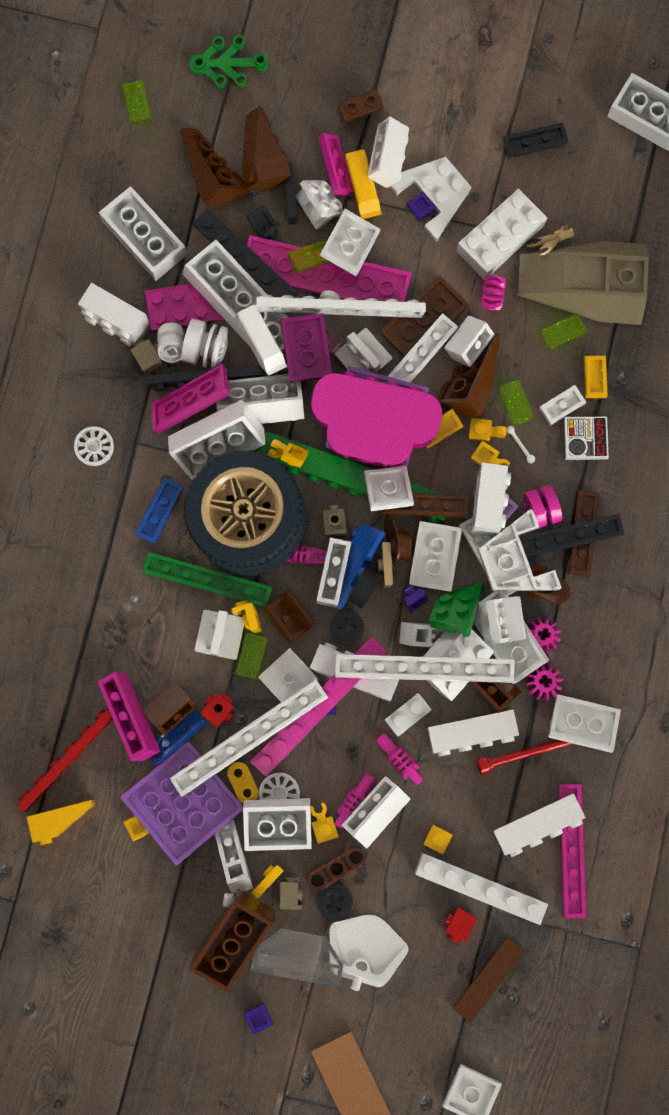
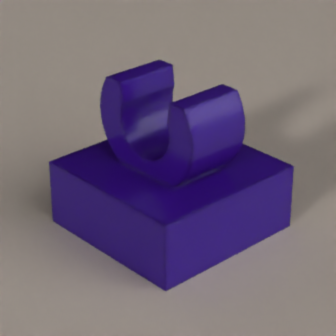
[404,584,428,613]

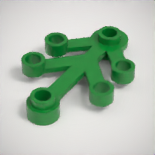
[189,35,269,89]

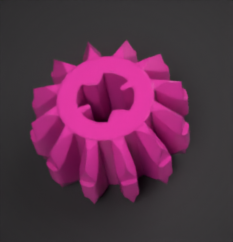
[481,274,506,311]
[529,617,561,654]
[525,664,563,701]

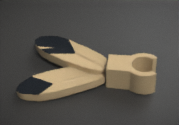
[525,225,574,255]

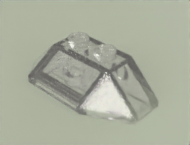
[251,928,343,988]

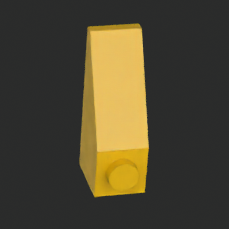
[27,800,95,846]

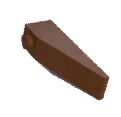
[242,107,291,192]
[437,333,500,417]

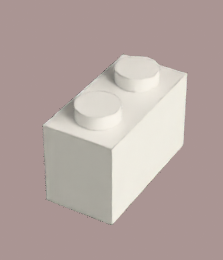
[444,315,495,367]

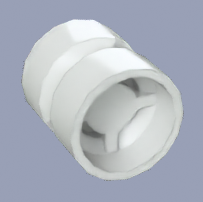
[157,323,185,363]

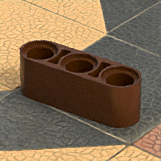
[308,847,366,891]

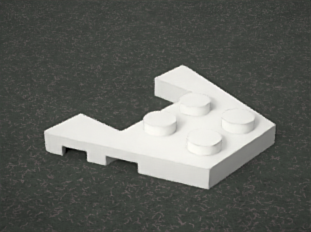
[390,157,472,242]
[478,509,562,591]

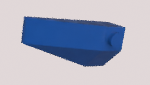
[337,523,385,612]

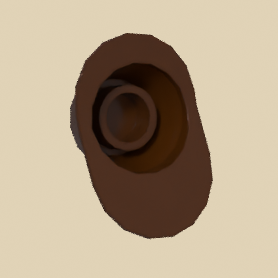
[384,515,414,567]
[526,564,570,604]

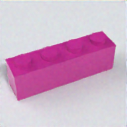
[98,672,160,761]

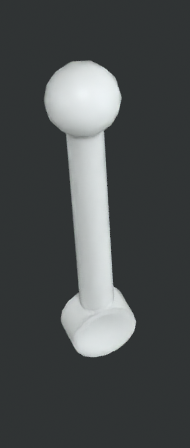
[506,426,535,464]

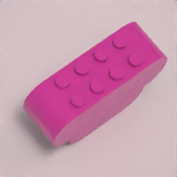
[311,372,442,468]

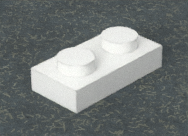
[539,385,586,426]
[385,693,432,737]

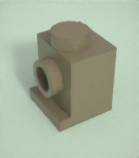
[323,505,347,538]
[280,877,303,910]

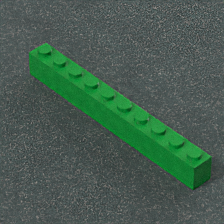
[253,431,446,524]

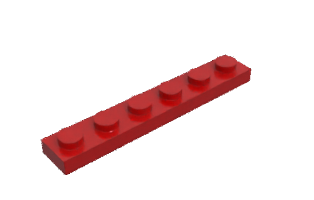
[17,708,113,812]

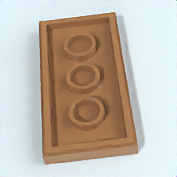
[311,1030,391,1115]

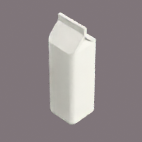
[235,304,287,376]

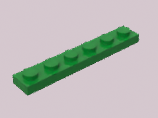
[142,552,272,608]

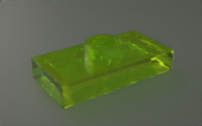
[122,80,152,125]
[287,240,330,273]
[540,314,587,351]
[499,379,534,426]
[236,633,268,680]

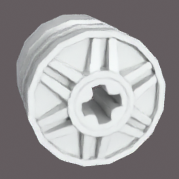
[181,318,228,369]

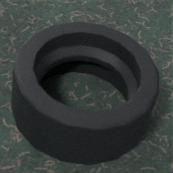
[348,566,382,609]

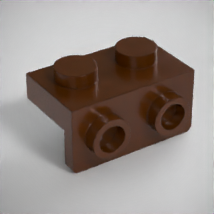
[338,89,383,122]
[264,590,315,644]

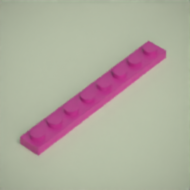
[250,636,387,777]

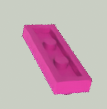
[318,133,353,196]

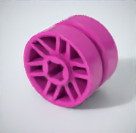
[523,484,562,530]

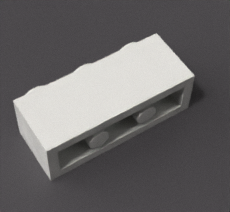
[367,117,409,188]
[316,538,351,608]
[341,776,411,848]

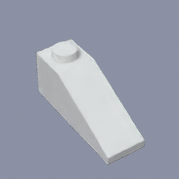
[399,622,445,647]
[215,820,253,894]

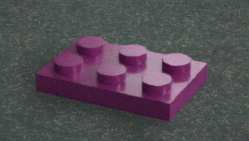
[281,313,332,383]

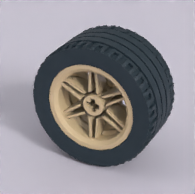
[184,450,308,576]

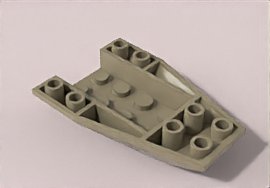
[517,241,649,325]

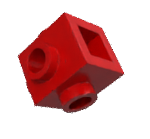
[201,693,235,728]

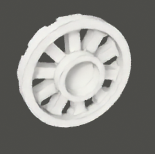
[74,426,114,466]
[259,773,300,800]

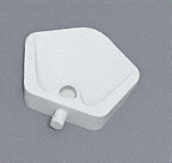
[329,915,408,991]

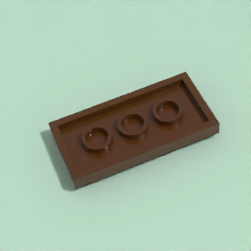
[380,276,469,357]

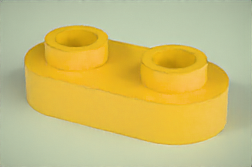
[228,762,259,804]

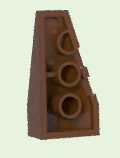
[180,128,250,207]

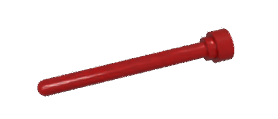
[476,740,574,776]

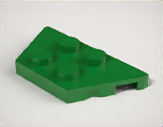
[429,582,485,637]

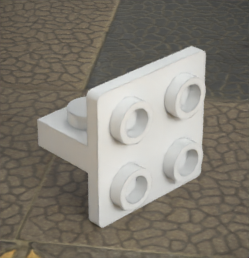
[295,180,344,230]
[335,328,392,373]
[478,596,526,645]
[195,610,244,660]

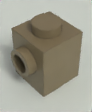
[130,339,163,376]

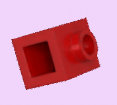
[443,906,478,943]

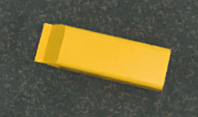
[345,149,382,219]

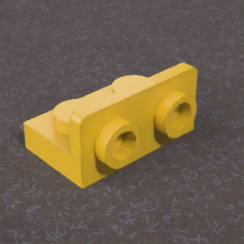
[231,601,263,634]

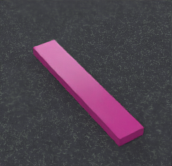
[558,784,586,918]

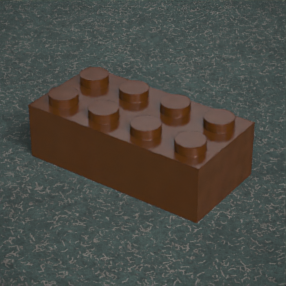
[189,889,276,992]

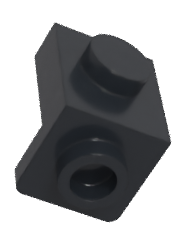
[246,205,281,239]

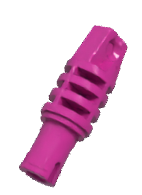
[287,544,327,565]
[375,733,424,785]
[334,772,377,829]

